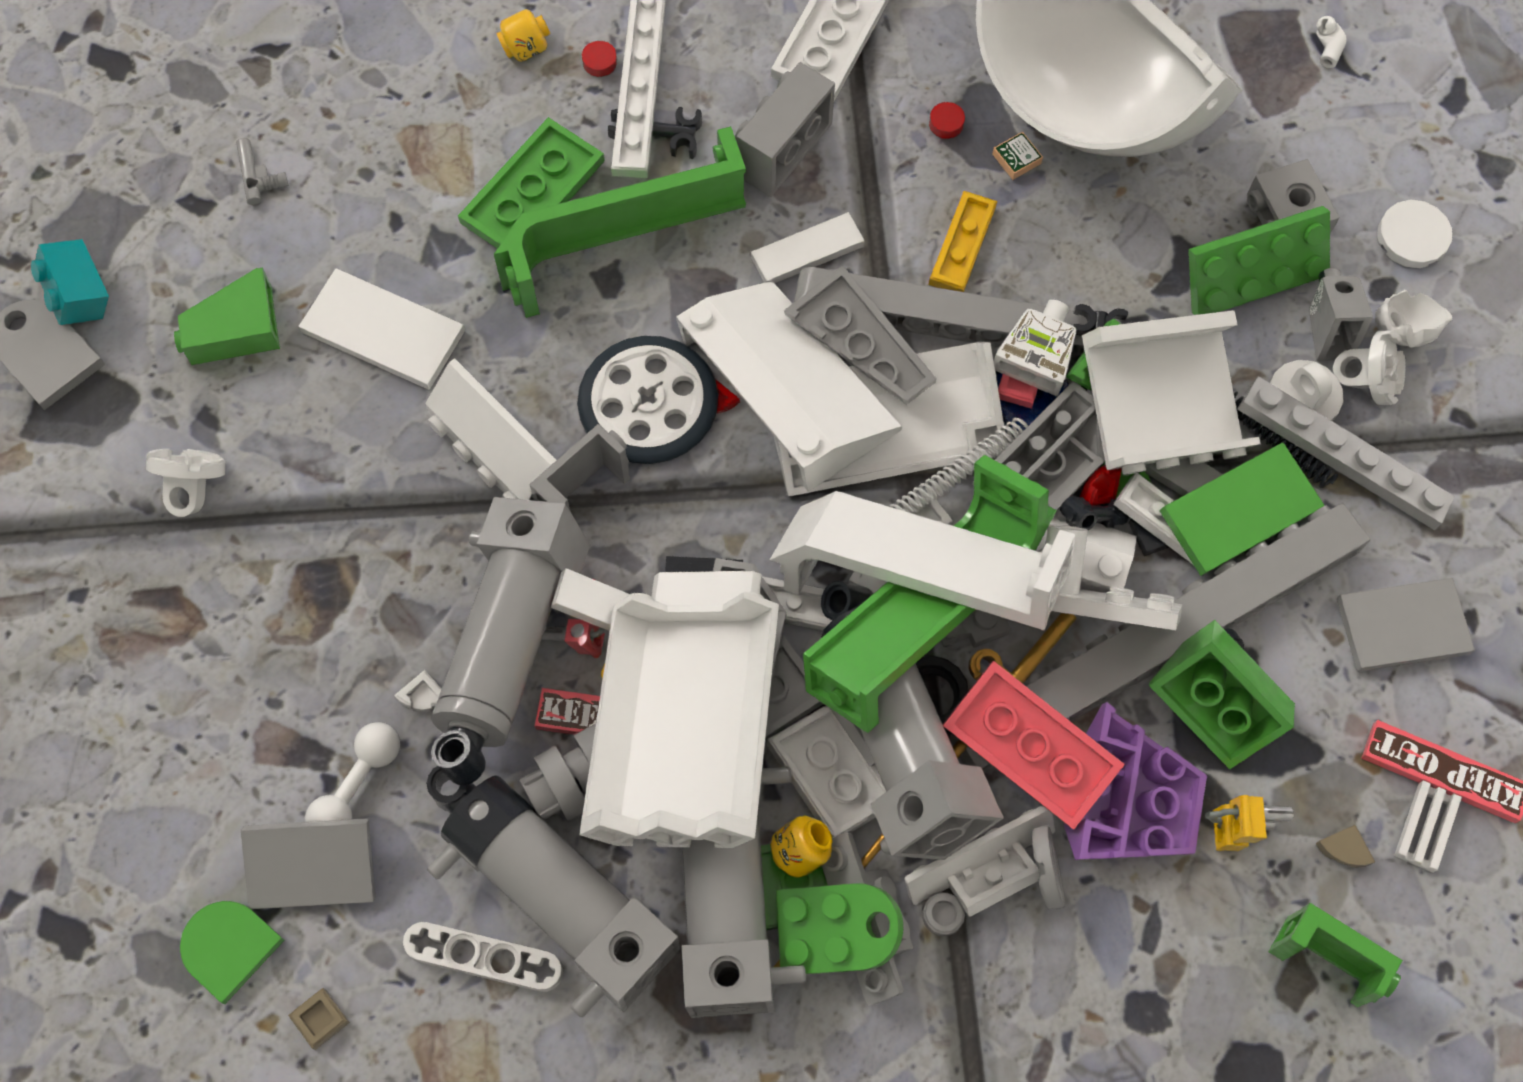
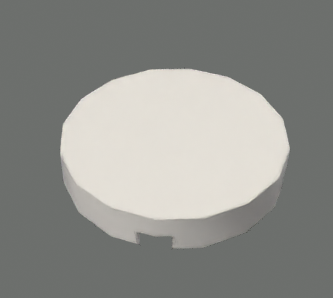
[1377,200,1452,268]

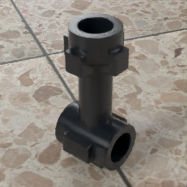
[1060,496,1129,531]

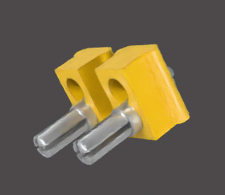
[1205,795,1294,851]

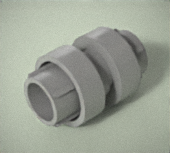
[519,724,596,822]

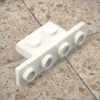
[904,805,1055,917]

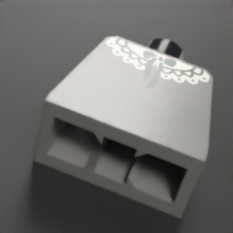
[1309,268,1373,361]

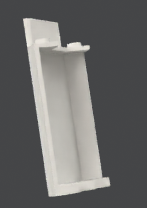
[579,571,779,848]

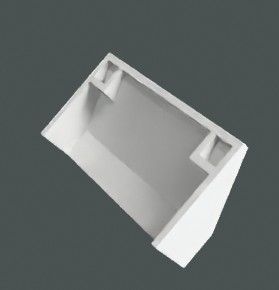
[676,281,902,492]
[774,341,1006,497]

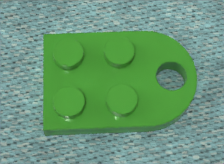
[776,883,904,974]

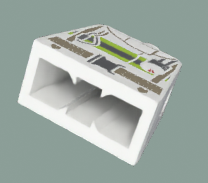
[994,300,1077,397]

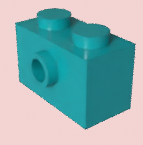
[31,239,109,325]

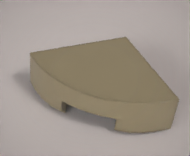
[1315,825,1375,868]

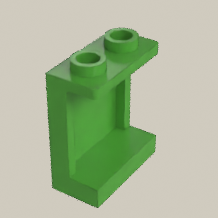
[1268,903,1403,1007]

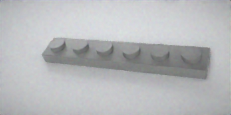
[1237,376,1455,530]

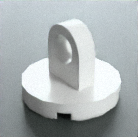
[1333,330,1405,405]
[1269,360,1343,421]
[146,449,225,517]

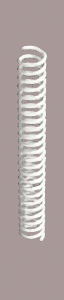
[890,418,1028,514]

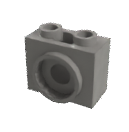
[1247,159,1340,234]

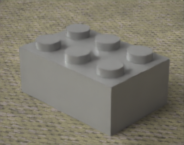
[735,62,835,197]

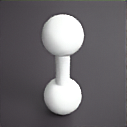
[305,722,400,822]

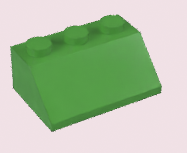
[1149,620,1295,769]

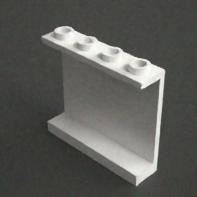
[1082,310,1260,475]

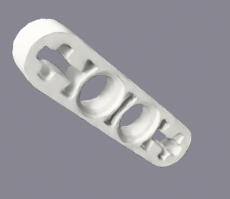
[403,922,563,992]

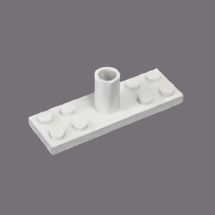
[1045,524,1183,630]

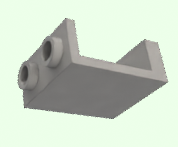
[529,424,630,512]

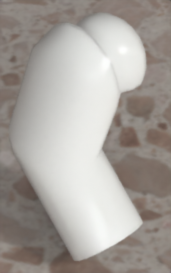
[1316,16,1347,68]

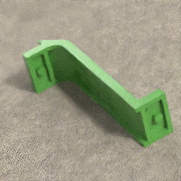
[494,126,746,318]
[803,455,1057,733]

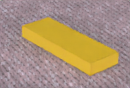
[928,191,998,292]

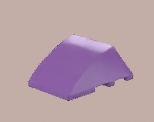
[1064,702,1207,860]

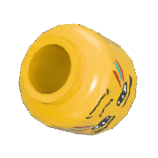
[496,9,551,62]
[771,815,832,878]

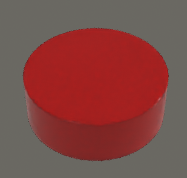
[582,41,617,77]
[929,102,965,139]

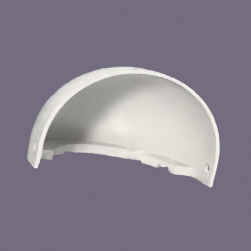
[976,0,1243,157]

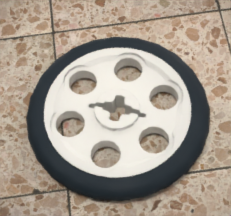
[577,336,719,464]

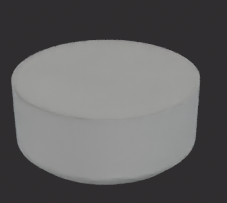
[922,893,965,936]

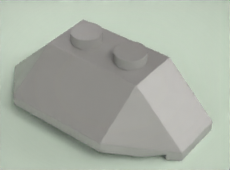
[972,381,1105,510]

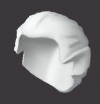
[1375,290,1452,348]

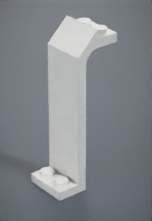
[770,491,1076,630]

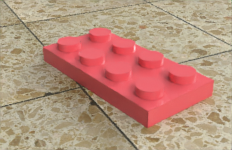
[942,661,1125,830]

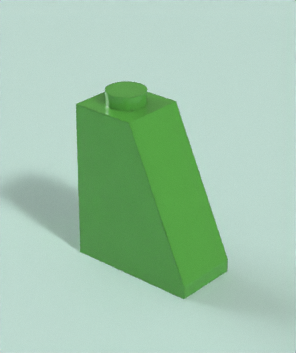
[174,267,280,365]

